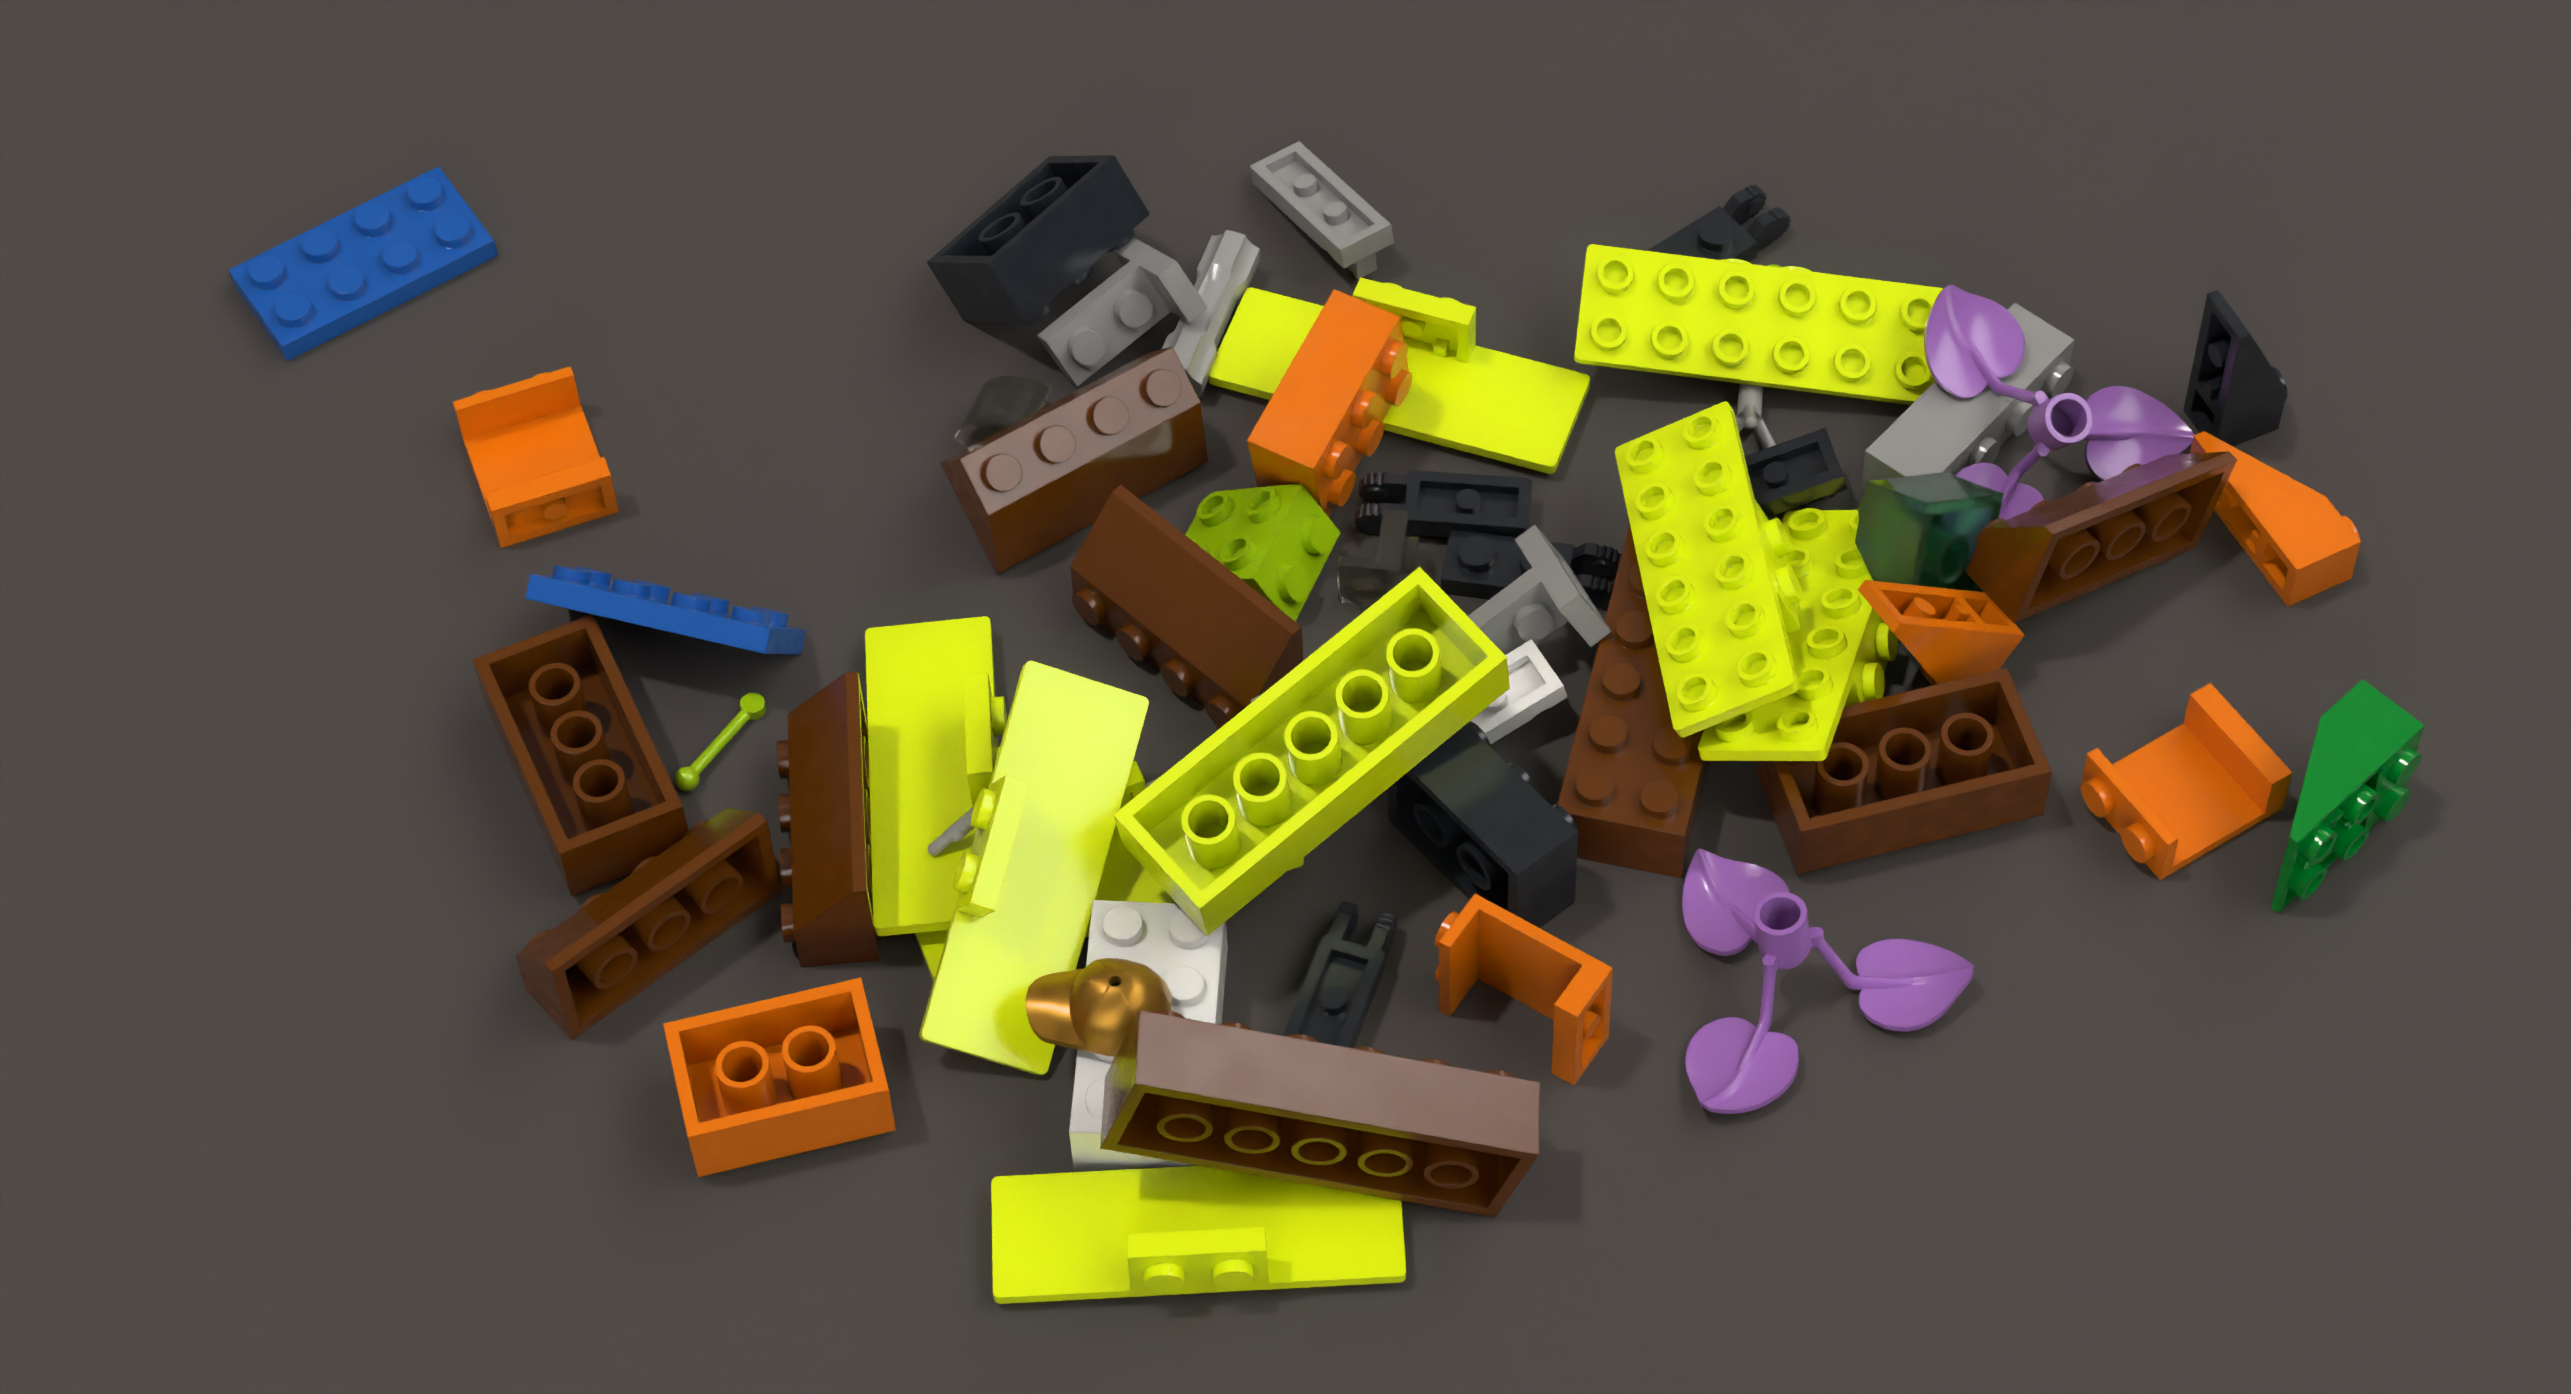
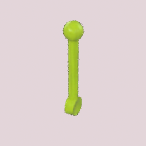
[674,693,766,791]

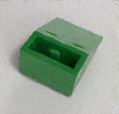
[2271,679,2425,913]

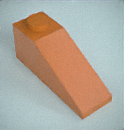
[2190,431,2361,607]
[1858,580,2025,685]

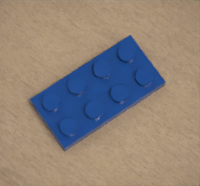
[228,166,498,361]
[525,565,806,654]

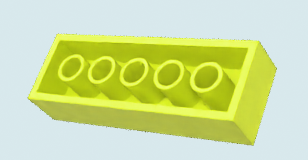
[1114,567,1510,936]

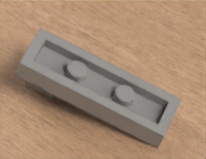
[1249,141,1395,279]

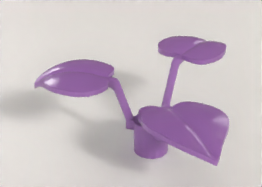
[1924,285,2194,568]
[1682,848,1974,1114]

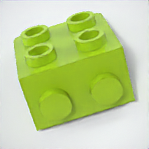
[1185,483,1341,622]

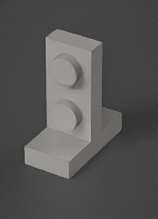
[1037,237,1208,387]
[1468,525,1611,655]

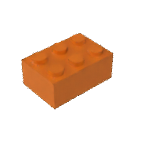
[1247,289,1412,517]
[663,977,896,1177]

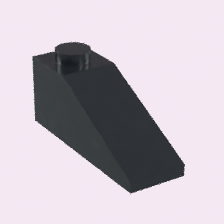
[2183,290,2288,447]

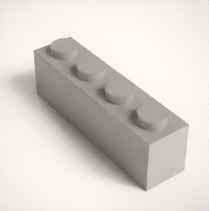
[1861,303,2074,527]

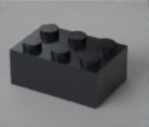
[926,155,1150,325]
[1388,721,1579,928]

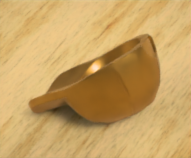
[1026,958,1173,1057]

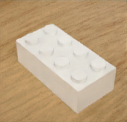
[1069,900,1228,1172]

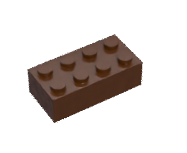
[472,614,688,896]
[1756,668,2052,875]

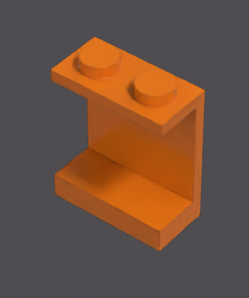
[453,366,619,548]
[2080,683,2293,880]
[1434,894,1613,1085]

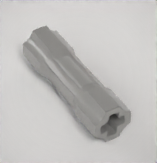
[1162,230,1260,396]

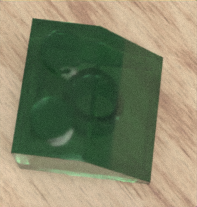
[1855,472,2004,592]

